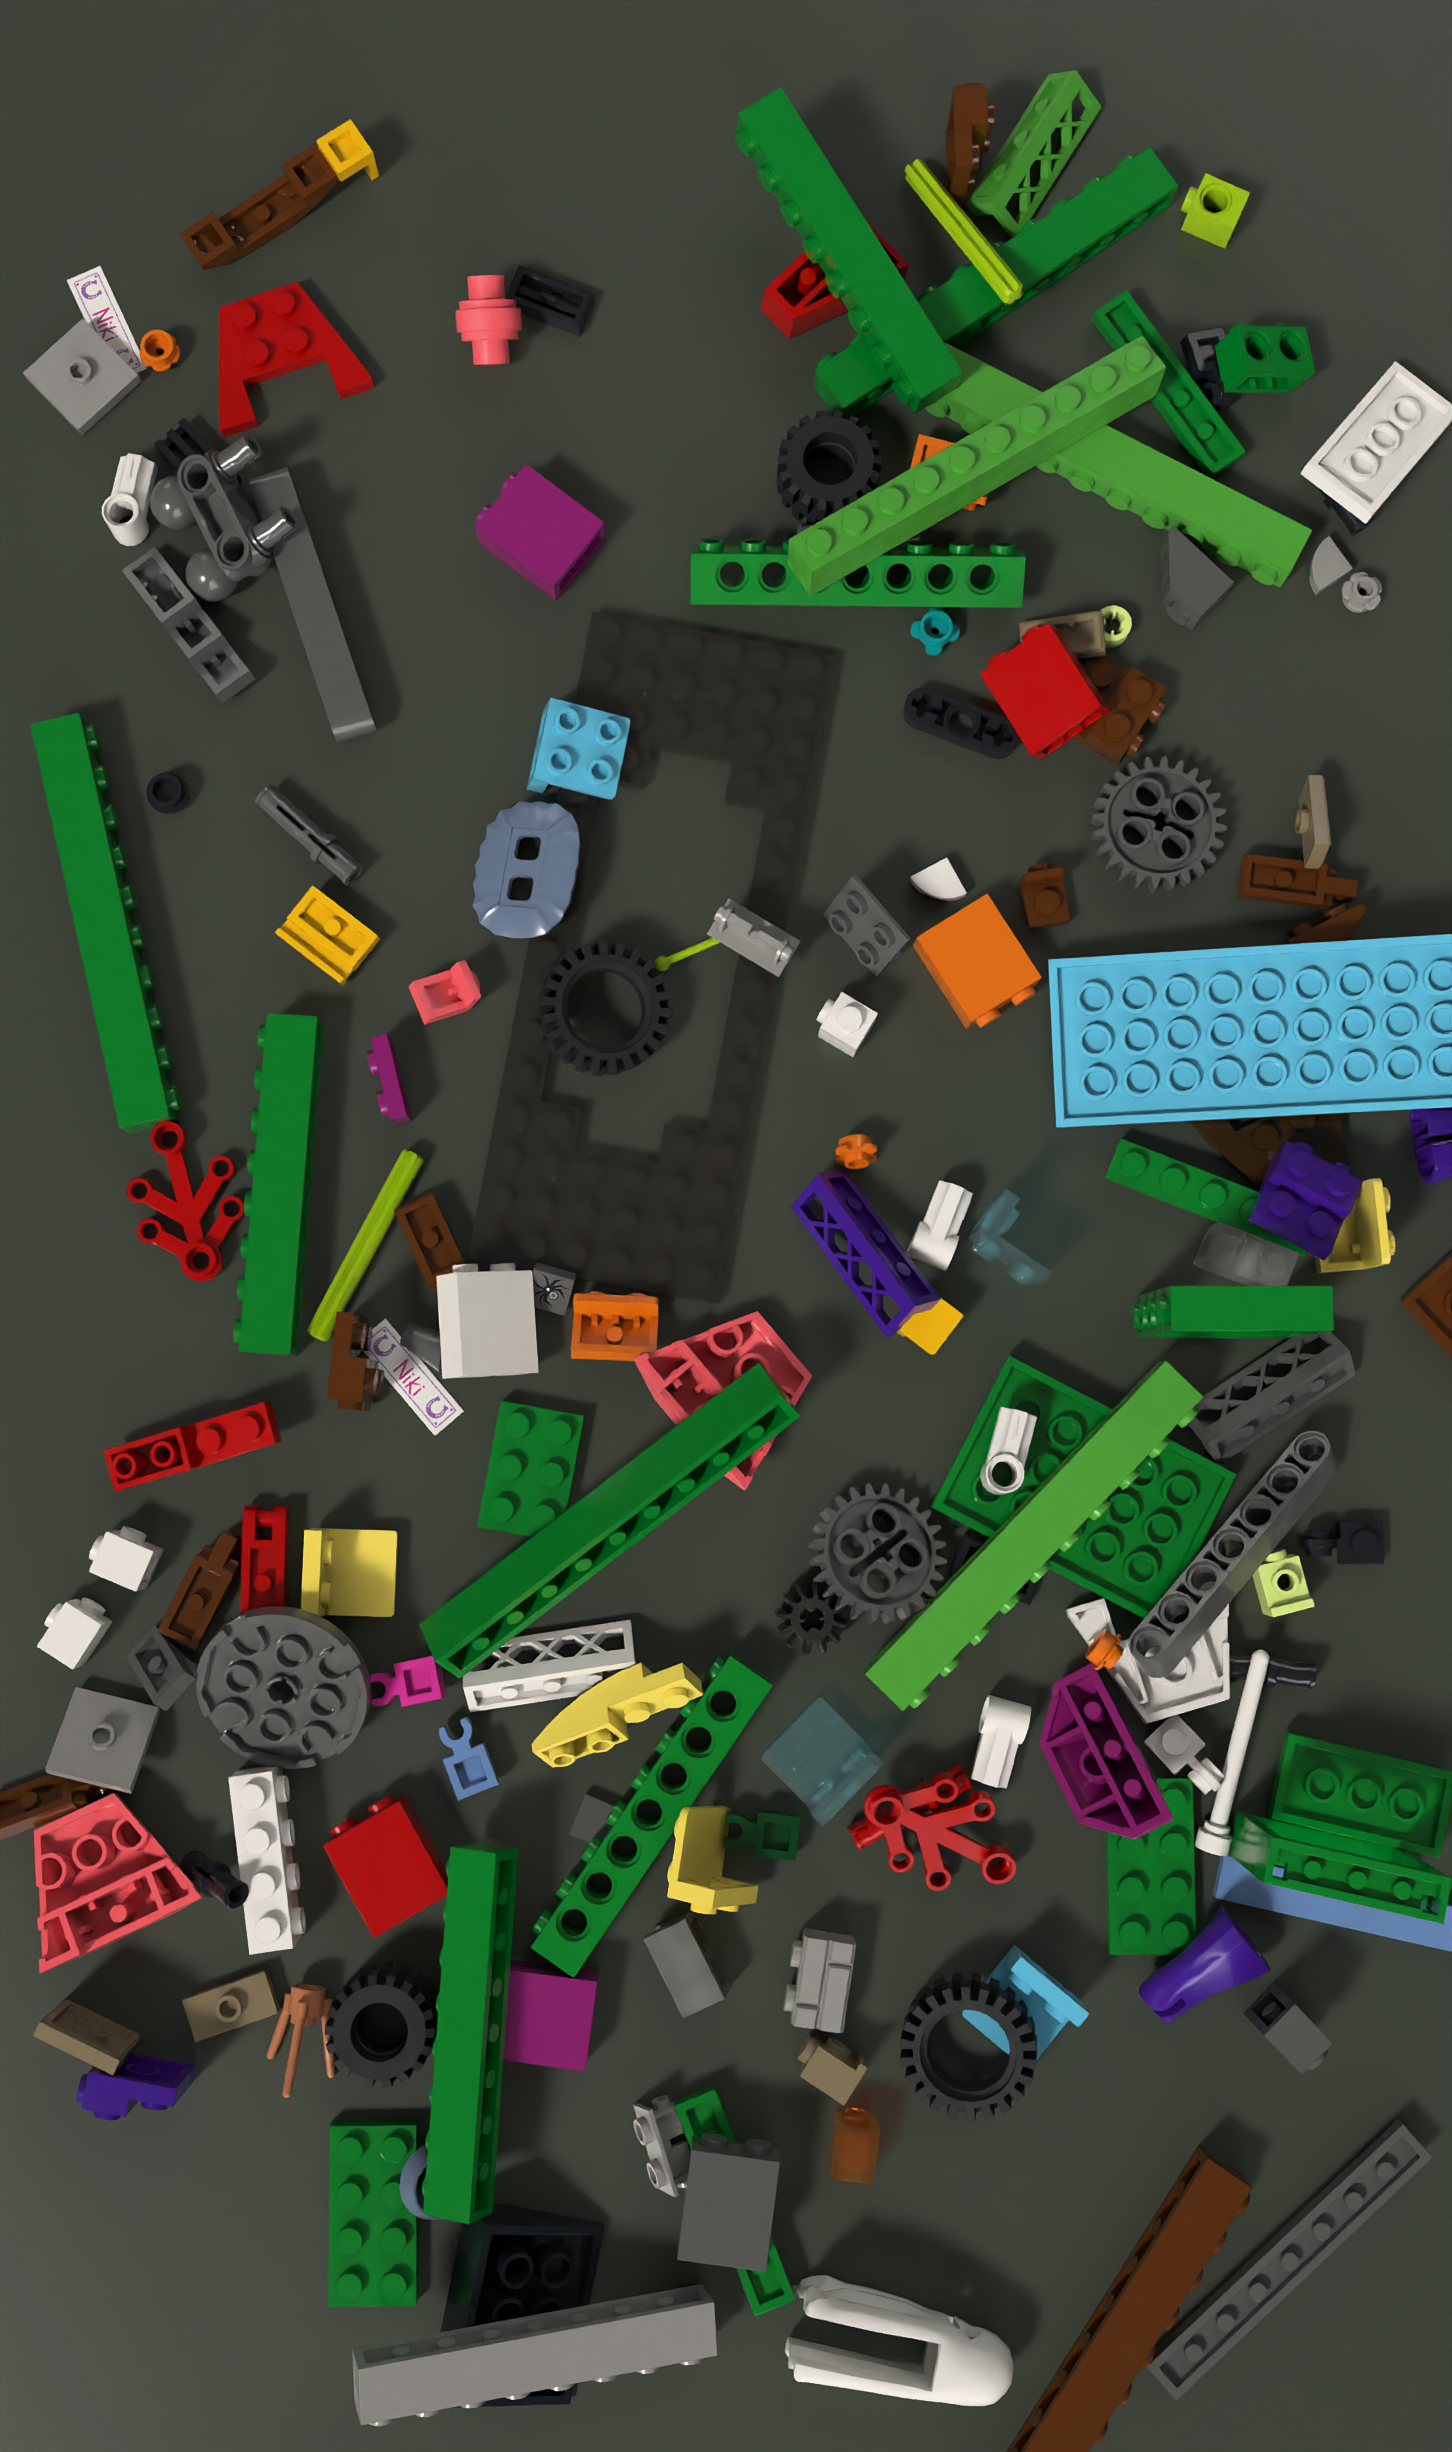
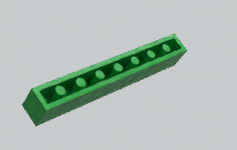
[734,87,963,414]
[233,1013,324,1356]
[422,1842,519,2224]

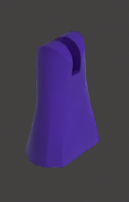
[1409,1108,1452,1184]
[1139,1906,1271,2023]

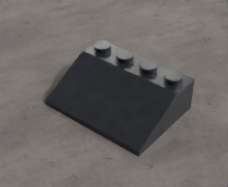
[440,2205,605,2408]

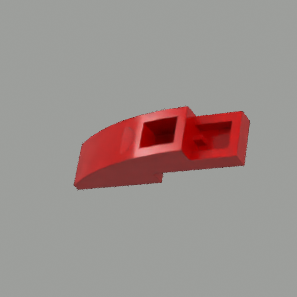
[103,1401,282,1492]

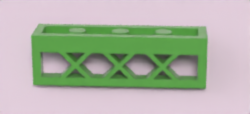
[965,70,1102,238]

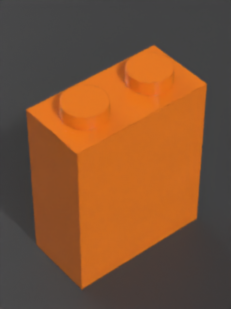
[913,893,1042,1029]

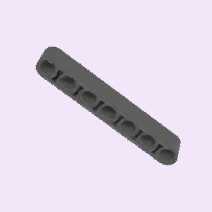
[248,466,377,744]
[1129,1431,1338,1678]

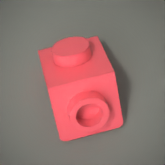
[408,960,481,1025]

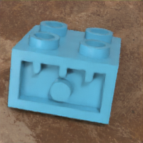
[527,697,631,800]
[962,1945,1089,2060]

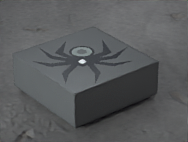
[532,1262,577,1316]

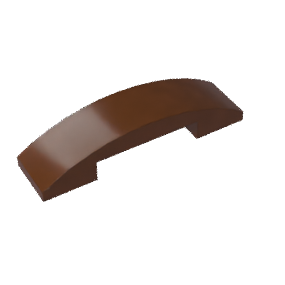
[179,143,339,271]

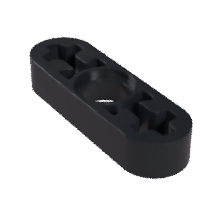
[903,688,1019,759]

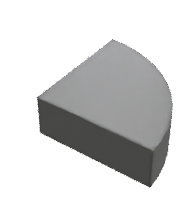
[1309,536,1353,596]

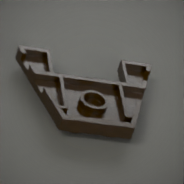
[1185,1113,1349,1192]

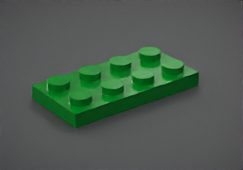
[1267,1731,1452,1858]
[1105,1776,1196,1955]
[328,2120,419,2307]

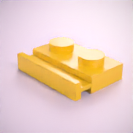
[275,885,380,986]

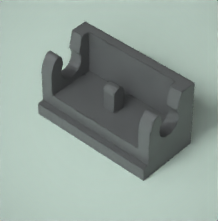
[643,1908,732,2018]

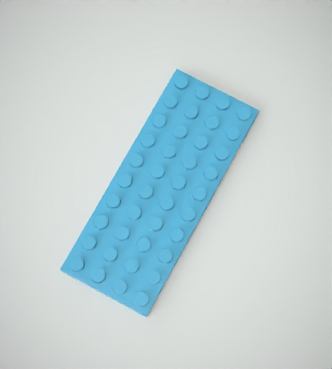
[1048,934,1452,1128]

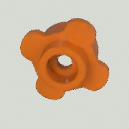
[835,1134,877,1169]

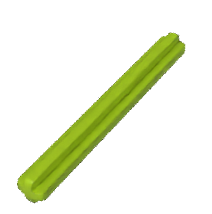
[904,159,1023,304]
[307,1149,423,1341]

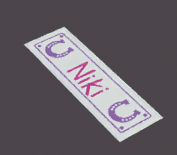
[67,266,148,373]
[364,1318,464,1436]

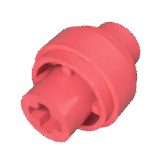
[455,275,522,365]

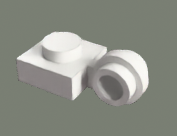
[1144,1715,1224,1795]

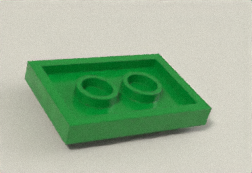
[477,1401,585,1537]

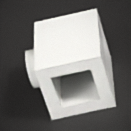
[816,992,878,1057]
[89,1526,164,1592]
[37,1597,113,1669]

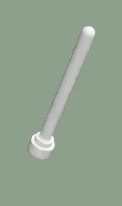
[1194,1649,1269,1856]

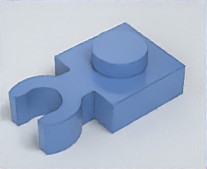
[439,1716,500,1801]

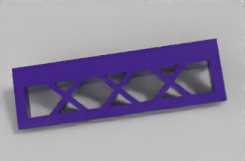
[791,1169,941,1337]

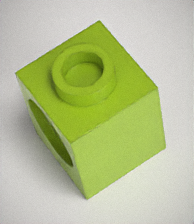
[1180,173,1250,249]

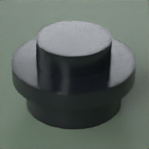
[146,772,189,814]

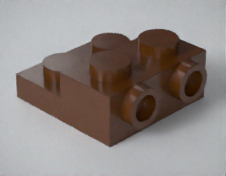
[945,82,995,208]
[1074,656,1168,765]
[327,1311,384,1411]

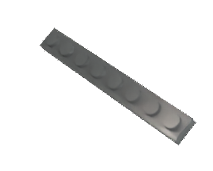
[1147,2119,1433,2401]

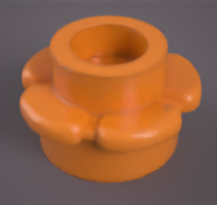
[140,329,180,372]
[1085,1629,1124,1670]

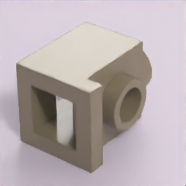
[796,2035,868,2105]

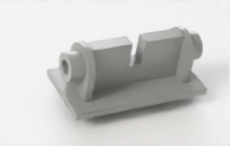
[707,898,801,977]
[633,2095,690,2197]

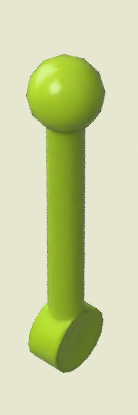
[654,938,721,972]

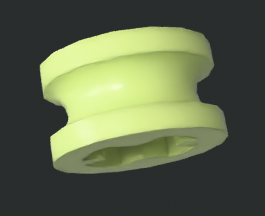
[1101,605,1132,648]

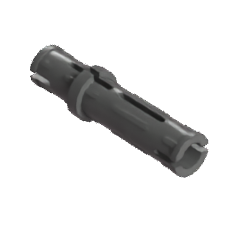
[255,784,364,886]

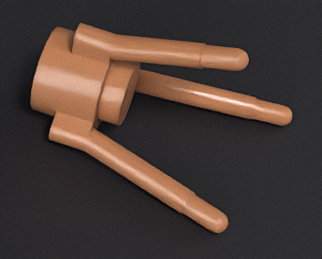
[267,1983,336,2098]

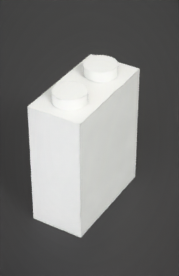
[436,1263,539,1379]

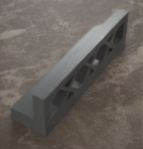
[1188,1331,1356,1465]

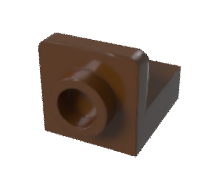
[1018,863,1071,931]

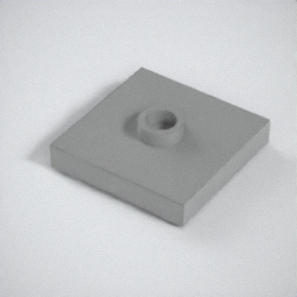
[23,318,142,435]
[45,1687,160,1794]

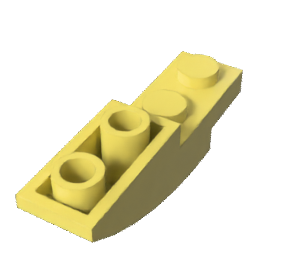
[531,1662,703,1768]

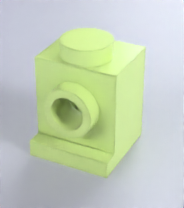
[1252,1549,1315,1617]

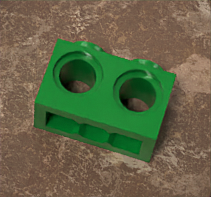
[1214,322,1315,393]

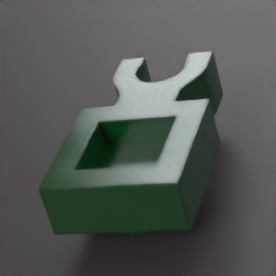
[723,1809,801,1861]

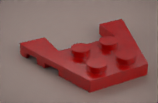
[219,282,375,438]

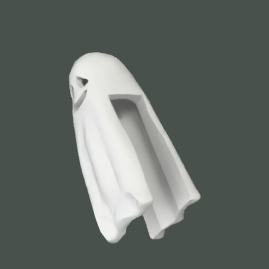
[785,2275,1014,2406]

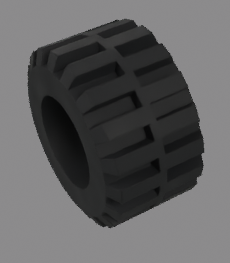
[777,410,882,525]
[325,1963,438,2088]

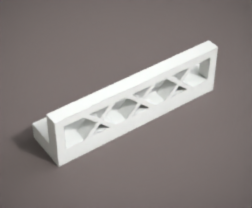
[463,1620,637,1712]

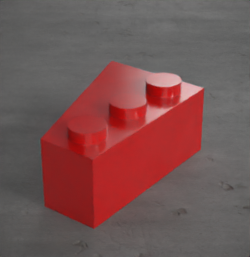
[760,219,910,339]

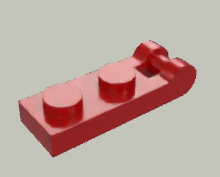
[240,1505,290,1614]

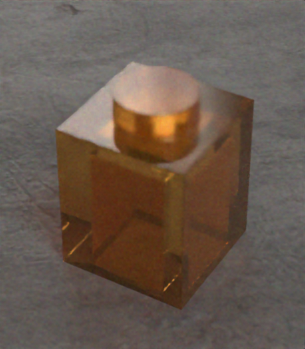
[827,2108,880,2185]

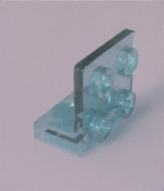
[967,1189,1053,1286]
[761,1697,884,1827]

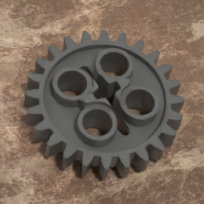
[1089,756,1227,893]
[808,1483,947,1624]

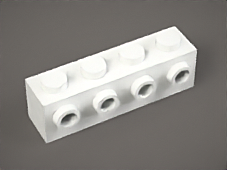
[228,1766,306,1955]

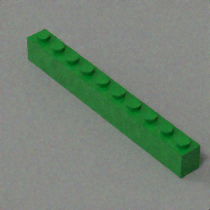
[813,147,1179,420]
[30,713,182,1134]
[419,1362,801,1679]

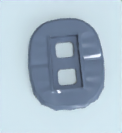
[472,801,581,938]

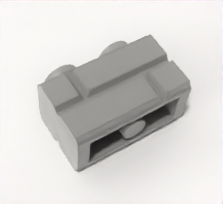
[783,1928,856,2033]

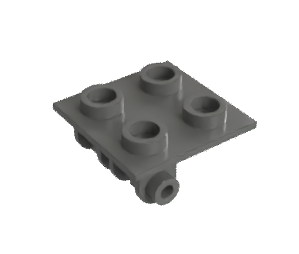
[823,874,910,977]

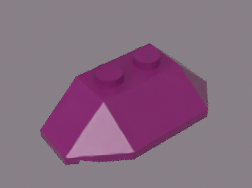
[1039,1663,1174,1840]

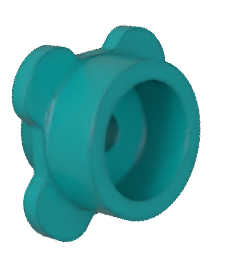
[910,607,960,656]

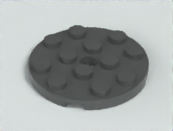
[196,1606,371,1769]

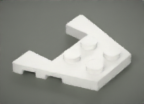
[1066,1581,1230,1724]

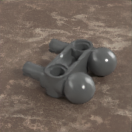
[150,433,299,602]

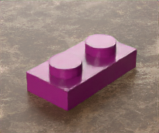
[367,1034,412,1125]

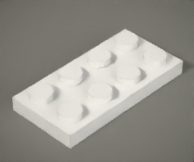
[1301,361,1452,524]

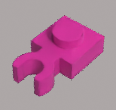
[369,1655,447,1707]

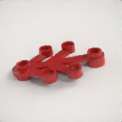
[126,1121,245,1282]
[864,1772,1016,1891]

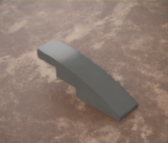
[121,547,256,703]

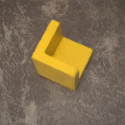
[316,119,379,182]
[897,1298,964,1355]

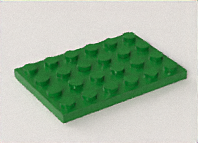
[930,1356,1237,1619]

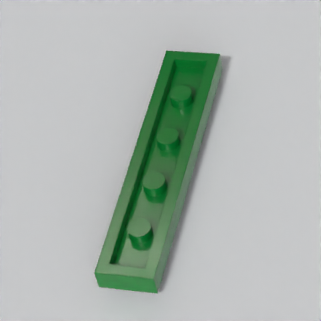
[1091,290,1246,479]
[1104,1139,1307,1256]
[674,2085,796,2316]

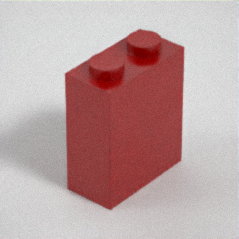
[980,623,1111,760]
[323,1794,448,1938]

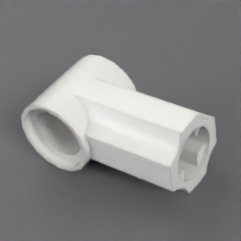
[102,453,158,546]
[907,1180,973,1271]
[980,1407,1037,1495]
[970,1695,1031,1789]

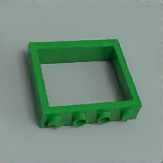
[1130,1286,1334,1338]
[1229,1810,1452,1924]

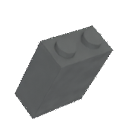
[677,2133,780,2272]

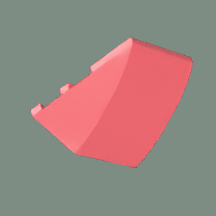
[634,1311,812,1491]
[34,1793,204,1973]

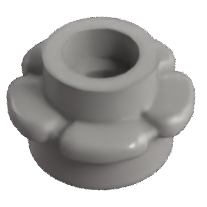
[1341,572,1382,613]

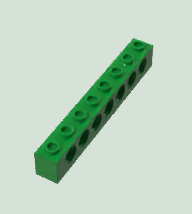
[691,538,1026,608]
[530,1652,773,1978]

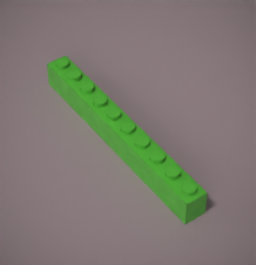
[787,335,1166,596]
[925,343,1312,588]
[863,1361,1203,1711]

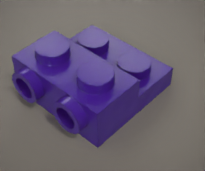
[1248,1141,1362,1260]
[76,2054,196,2120]

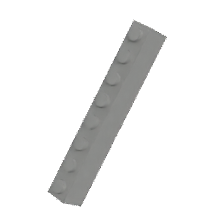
[352,2284,717,2426]

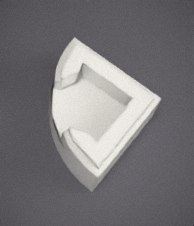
[909,857,967,901]

